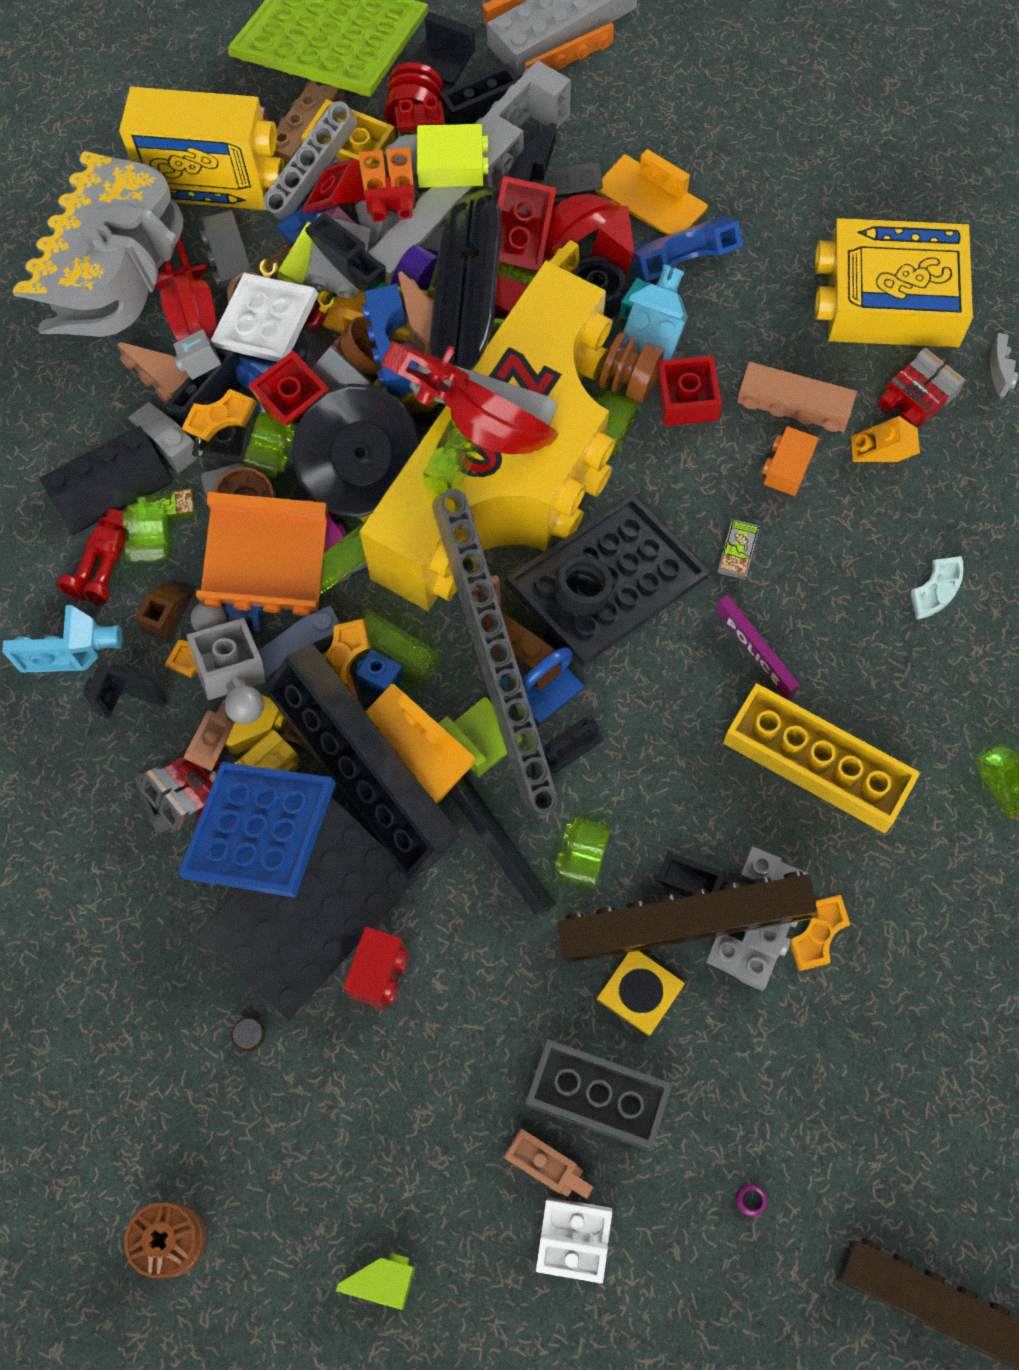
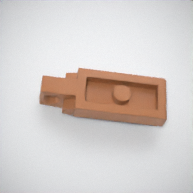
[183,699,235,771]
[503,1128,593,1200]

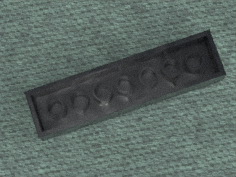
[264,645,460,880]

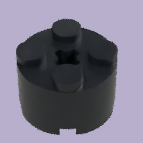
[572,256,625,318]

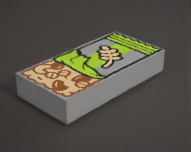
[718,519,760,580]

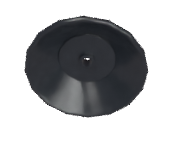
[292,384,421,517]

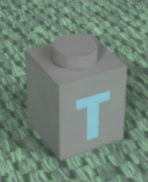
[173,329,221,380]

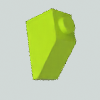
[336,1253,415,1310]

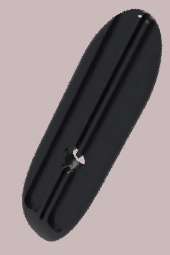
[430,187,502,371]

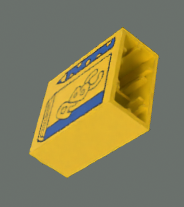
[119,87,285,210]
[815,218,973,348]

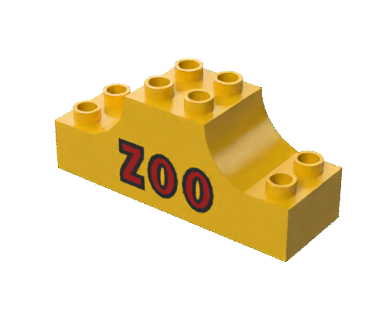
[359,261,616,611]

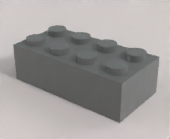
[526,1039,673,1152]

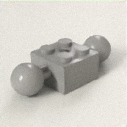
[187,602,265,724]

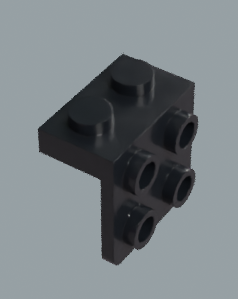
[411,12,475,86]
[84,664,166,718]

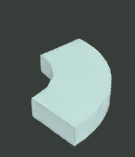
[910,556,963,619]

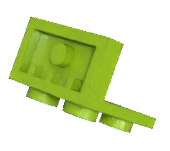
[438,697,523,778]

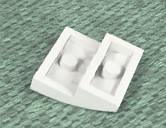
[536,1197,612,1284]

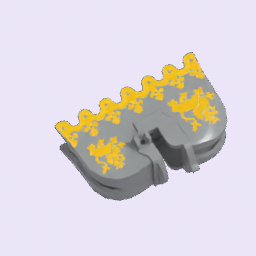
[12,151,183,337]

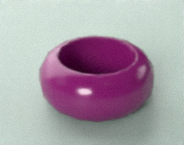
[736,1185,767,1217]

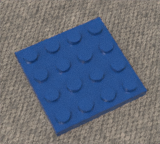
[178,762,336,898]

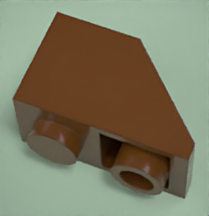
[134,581,194,642]

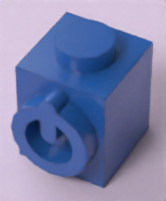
[356,650,405,695]

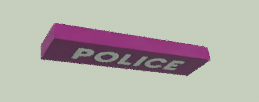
[716,595,800,700]

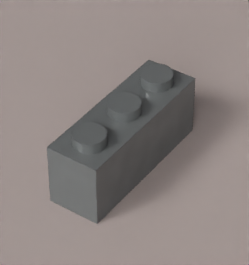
[200,210,252,296]

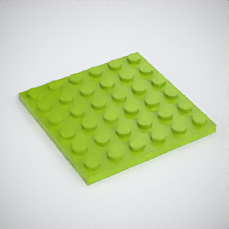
[228,0,428,97]

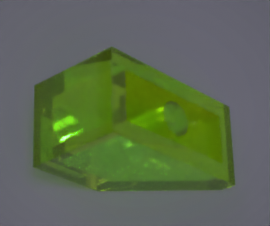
[975,743,1019,820]

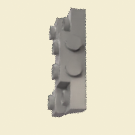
[706,846,809,991]

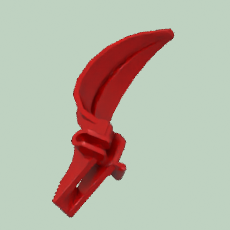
[513,194,621,284]
[155,237,216,341]
[381,341,559,455]

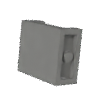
[303,213,371,298]

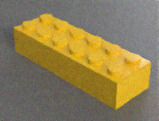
[723,683,920,834]

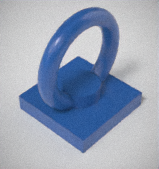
[501,647,585,726]

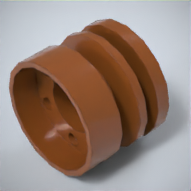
[332,316,398,383]
[599,332,665,404]
[214,467,277,498]
[124,1202,207,1279]

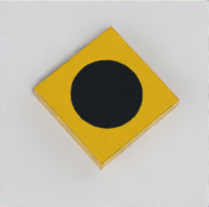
[597,951,685,1037]

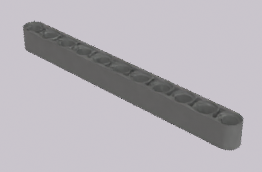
[432,489,558,814]

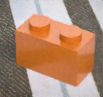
[762,426,819,496]

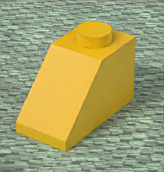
[225,695,287,755]

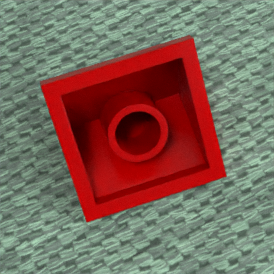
[302,158,365,214]
[590,206,634,278]
[248,350,330,427]

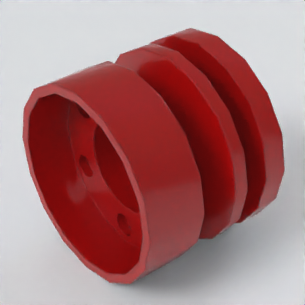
[384,62,443,130]

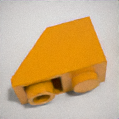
[851,416,920,462]

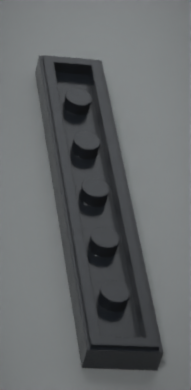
[449,775,556,914]

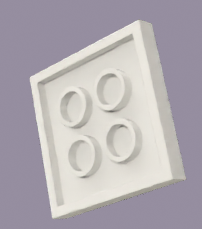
[210,273,318,362]

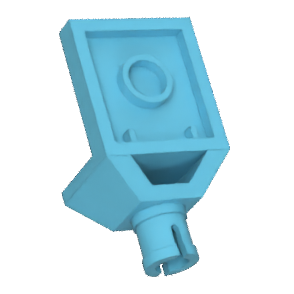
[623,264,688,360]
[2,605,123,673]

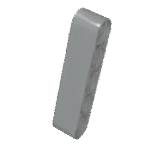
[264,101,357,220]
[410,364,558,426]

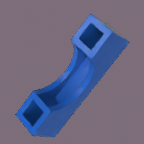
[631,215,743,282]
[362,284,417,397]

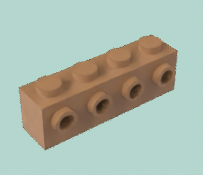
[273,81,346,167]

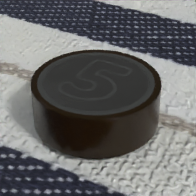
[232,1018,265,1051]

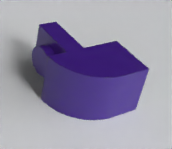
[391,244,439,290]

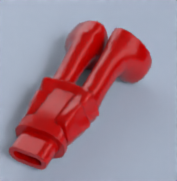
[56,509,129,605]

